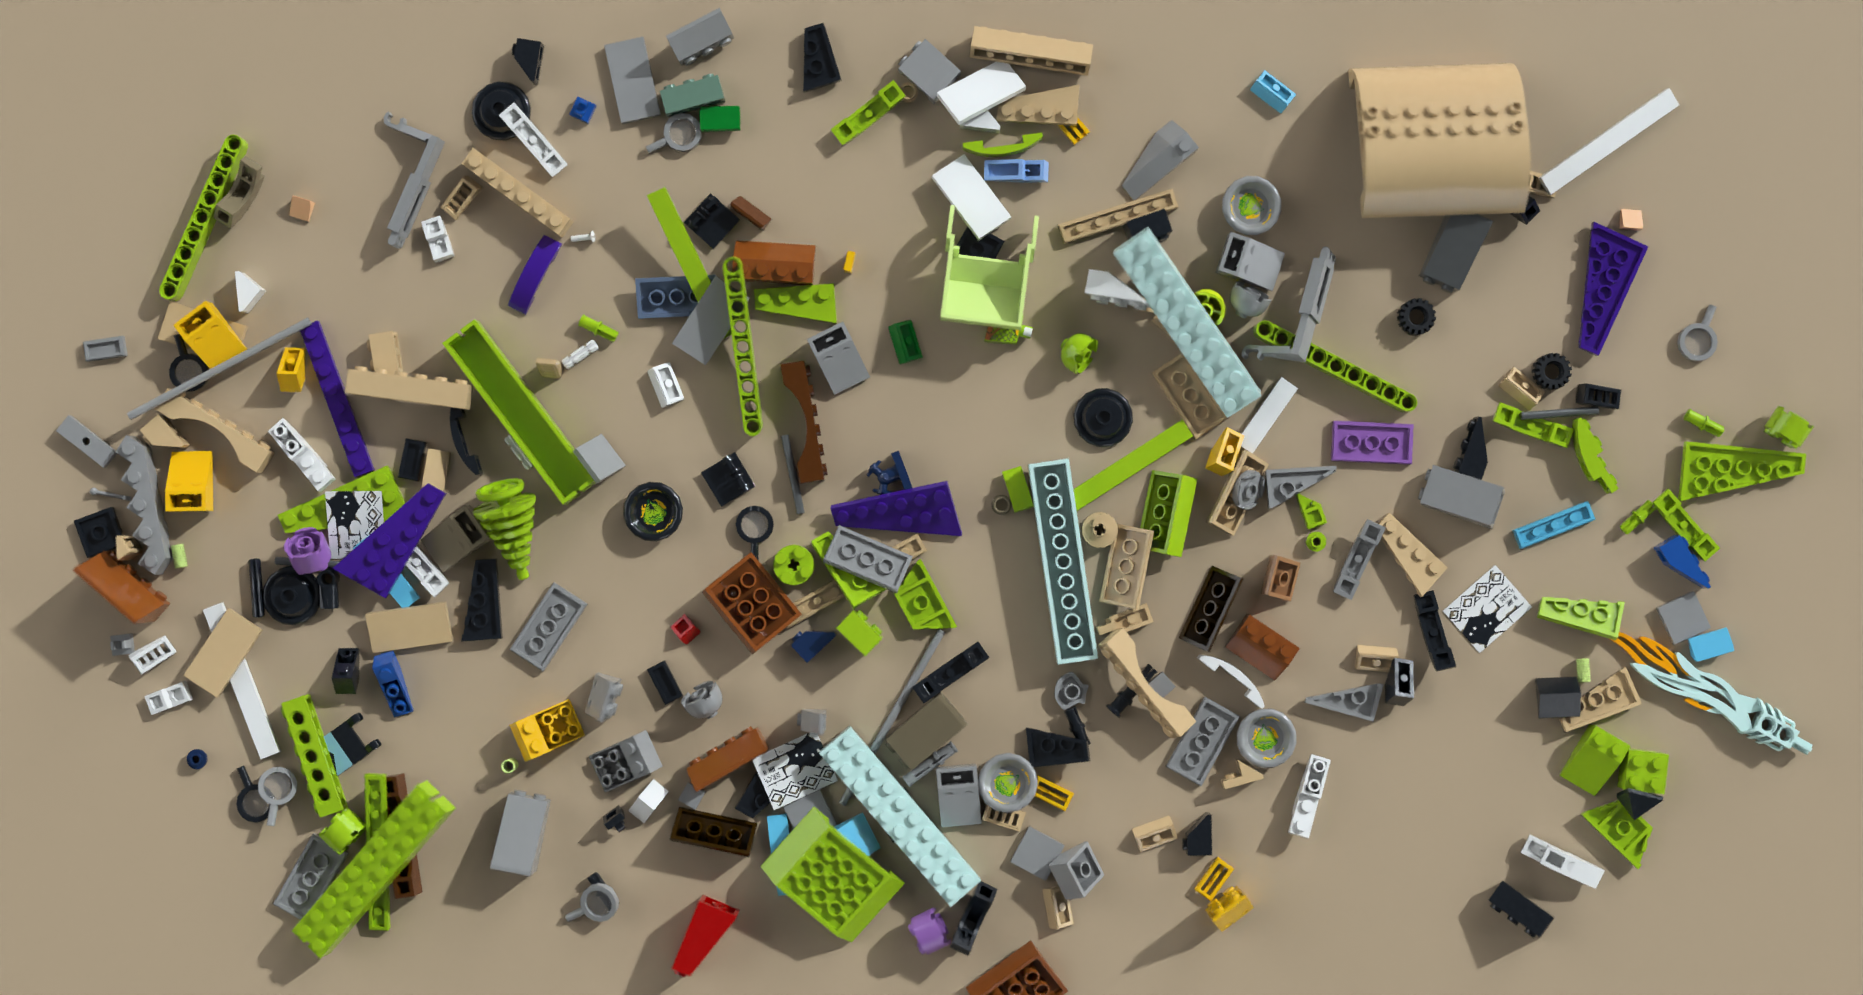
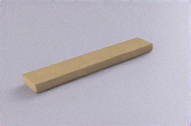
[1058,189,1178,244]

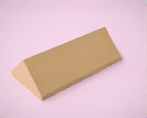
[1206,449,1269,536]

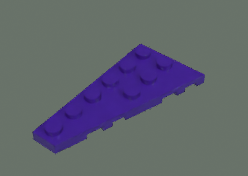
[1578,222,1648,356]
[830,481,962,536]
[333,483,447,598]

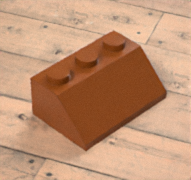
[1225,614,1300,681]

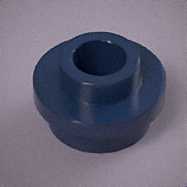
[187,749,208,769]

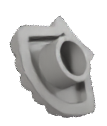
[1054,672,1089,710]

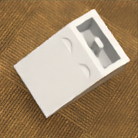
[1085,269,1151,311]

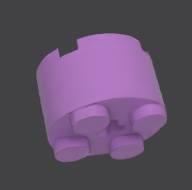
[284,527,331,575]
[908,907,951,955]

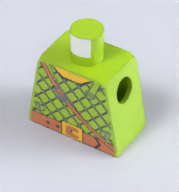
[984,316,1033,345]

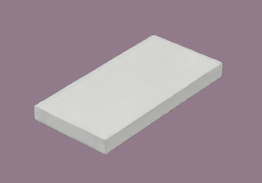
[937,62,1026,125]
[932,154,1011,241]

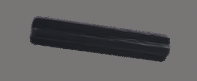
[248,558,265,618]

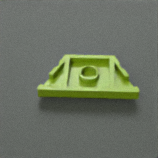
[894,559,957,629]
[1580,800,1653,869]

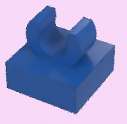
[569,96,596,124]

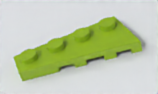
[754,283,837,324]
[811,531,887,609]
[1537,597,1625,640]

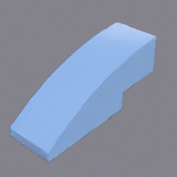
[984,159,1049,183]

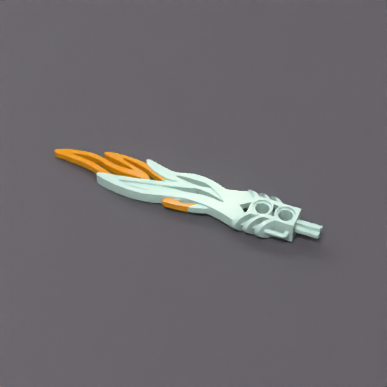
[1608,632,1813,755]

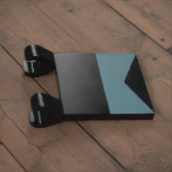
[324,713,382,776]

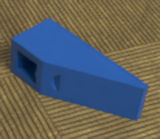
[1653,535,1711,589]
[372,651,414,717]

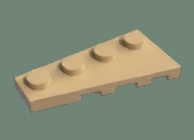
[1378,513,1448,597]
[1559,667,1642,733]

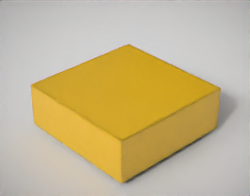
[843,250,856,274]

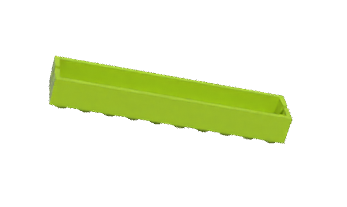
[442,319,596,505]
[292,781,456,959]

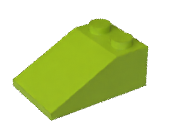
[1559,724,1631,796]

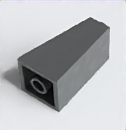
[1419,214,1493,293]

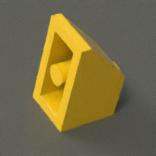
[276,347,306,392]
[1205,427,1244,476]

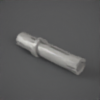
[902,741,958,787]

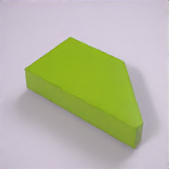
[1295,494,1327,529]

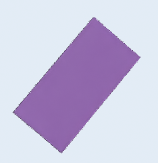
[1331,421,1414,464]

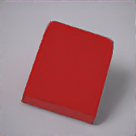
[670,614,701,645]

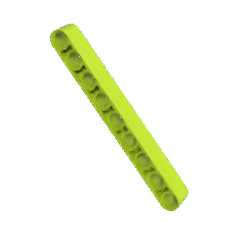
[159,134,248,301]
[723,256,763,436]
[1253,320,1417,412]

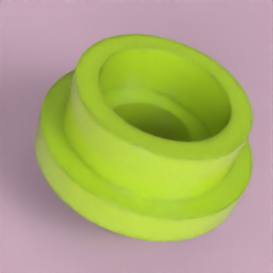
[1306,532,1326,552]

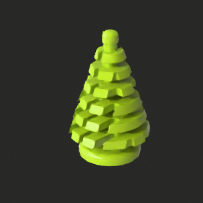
[472,478,536,580]

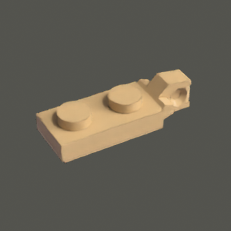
[1096,603,1154,635]

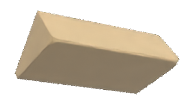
[1499,367,1545,410]
[421,448,451,491]
[116,535,143,561]
[1355,645,1399,672]
[1132,816,1178,852]
[1043,886,1074,929]

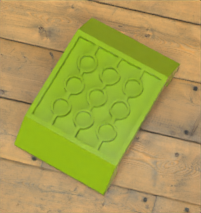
[761,806,905,942]

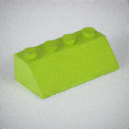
[1140,470,1197,557]

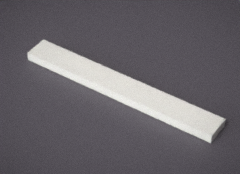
[1538,88,1679,195]
[203,602,281,759]

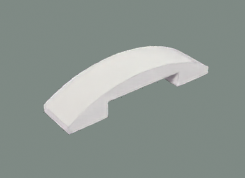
[499,102,568,177]
[406,546,449,597]
[1197,655,1265,709]

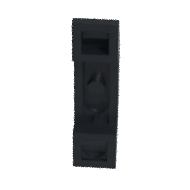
[450,408,484,476]
[1414,590,1456,672]
[912,641,990,704]

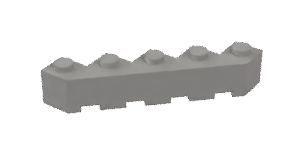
[116,435,173,575]

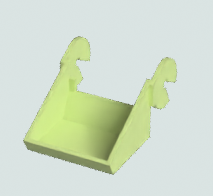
[940,205,1039,330]

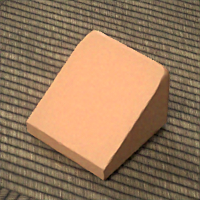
[289,195,315,222]
[1619,209,1643,231]

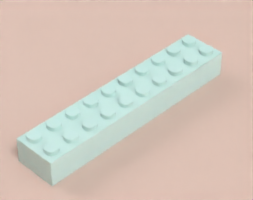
[1113,227,1261,418]
[1028,459,1098,665]
[819,725,981,907]

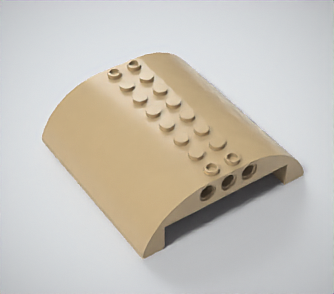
[1348,63,1530,218]

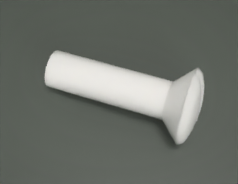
[571,231,595,242]

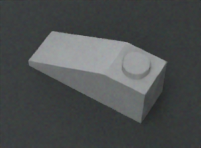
[797,709,826,735]

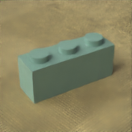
[660,74,726,118]

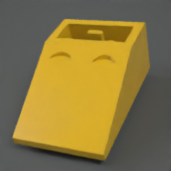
[173,301,247,375]
[165,451,213,512]
[509,699,585,762]
[1205,886,1254,932]

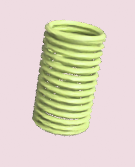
[170,544,188,569]
[1576,658,1591,682]
[501,758,518,773]

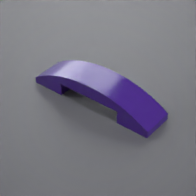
[508,235,562,315]

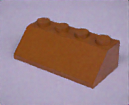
[732,240,816,285]
[686,726,769,792]

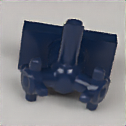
[867,451,913,495]

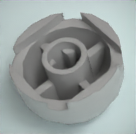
[1230,281,1272,318]
[681,681,723,719]

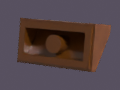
[730,196,771,231]

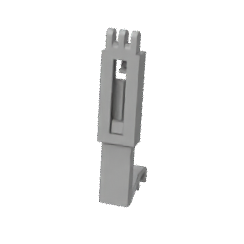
[384,112,445,249]
[1242,247,1336,362]

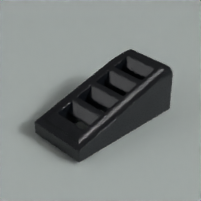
[1576,383,1621,410]

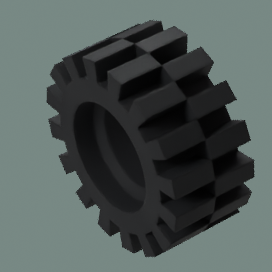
[1397,298,1436,336]
[1532,353,1572,390]

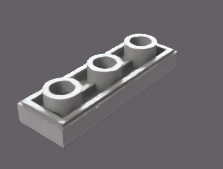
[56,415,117,468]

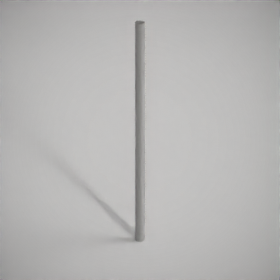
[127,318,312,420]
[839,629,945,806]

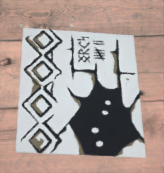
[325,491,384,559]
[1443,565,1532,653]
[752,733,838,810]

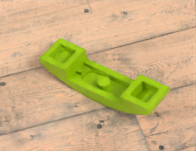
[831,80,906,146]
[962,133,1043,157]
[1493,402,1574,448]
[1653,489,1720,562]

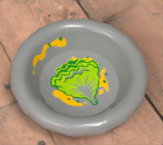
[1222,176,1281,235]
[1237,709,1296,768]
[978,753,1038,813]

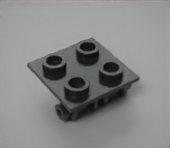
[684,193,740,250]
[701,452,755,507]

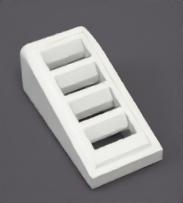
[128,636,177,675]

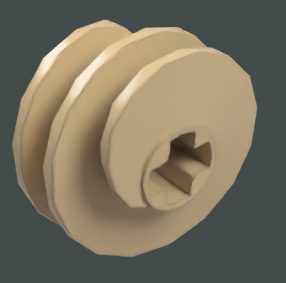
[1082,512,1118,548]

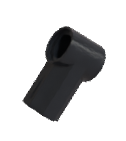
[317,569,340,609]

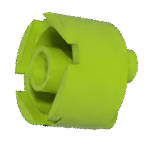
[1763,406,1814,449]
[773,545,815,585]
[319,807,366,855]

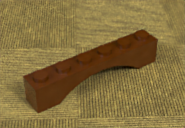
[780,361,828,484]
[386,773,423,899]

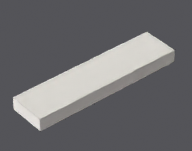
[1241,377,1298,454]

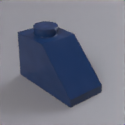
[791,631,837,663]

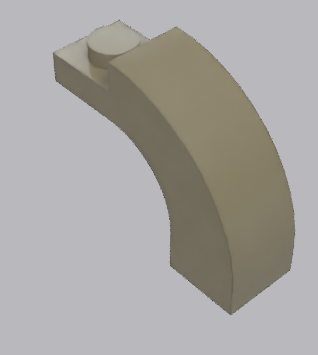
[214,156,264,229]

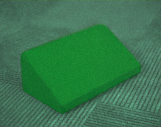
[700,106,741,132]
[888,320,923,364]

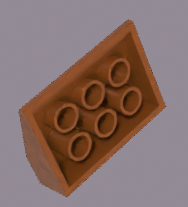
[73,551,170,624]
[702,552,802,655]
[966,940,1068,995]

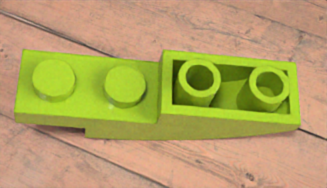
[1572,417,1619,494]

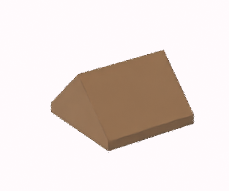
[1260,555,1301,601]

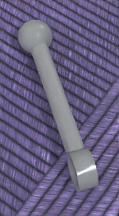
[90,488,132,501]

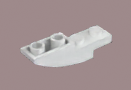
[268,418,336,492]
[1288,754,1331,839]
[1521,834,1605,889]

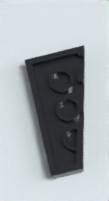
[461,558,503,642]

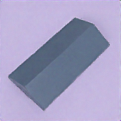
[635,275,716,319]

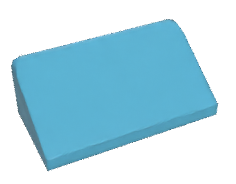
[1250,70,1296,113]
[1688,627,1734,662]

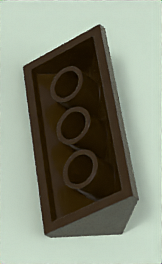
[1179,566,1243,652]
[670,807,757,857]

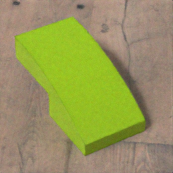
[1002,466,1034,513]

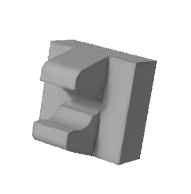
[110,633,135,656]

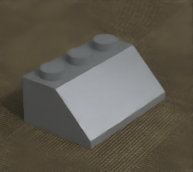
[666,8,734,66]

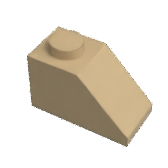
[140,414,191,448]

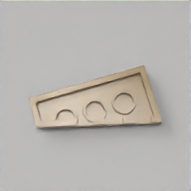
[997,85,1080,126]

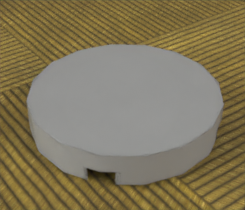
[1232,470,1265,510]

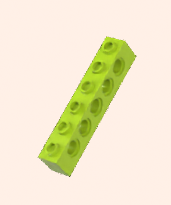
[281,694,348,818]

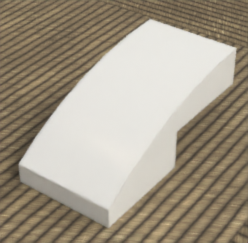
[421,216,455,263]
[144,681,193,715]

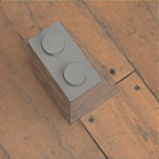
[1418,465,1505,529]
[490,790,551,876]

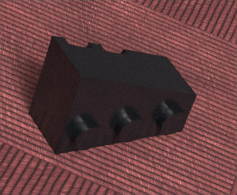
[1489,880,1554,938]

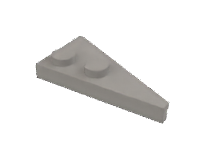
[1265,466,1336,509]
[1305,683,1384,722]

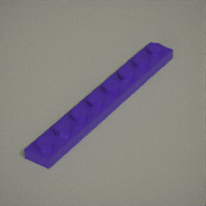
[300,321,375,477]

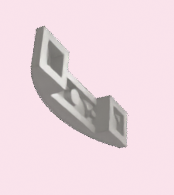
[1333,519,1386,600]

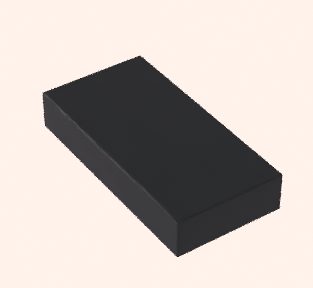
[398,438,427,481]
[647,660,684,705]

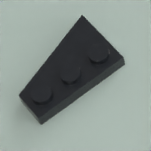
[803,22,842,93]
[1026,727,1090,767]
[735,770,771,819]

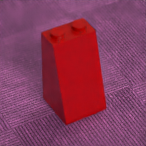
[671,895,740,977]

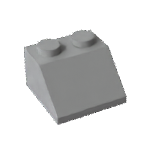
[1049,841,1104,900]

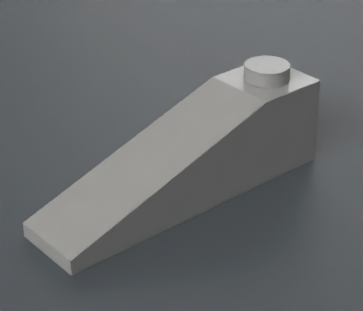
[1122,120,1199,200]

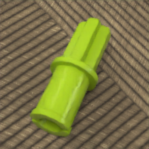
[578,315,618,342]
[1683,409,1724,437]
[1620,500,1657,534]

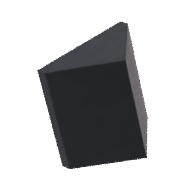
[1535,677,1581,719]

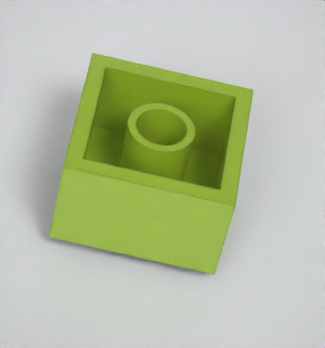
[836,609,883,656]
[1617,748,1669,795]

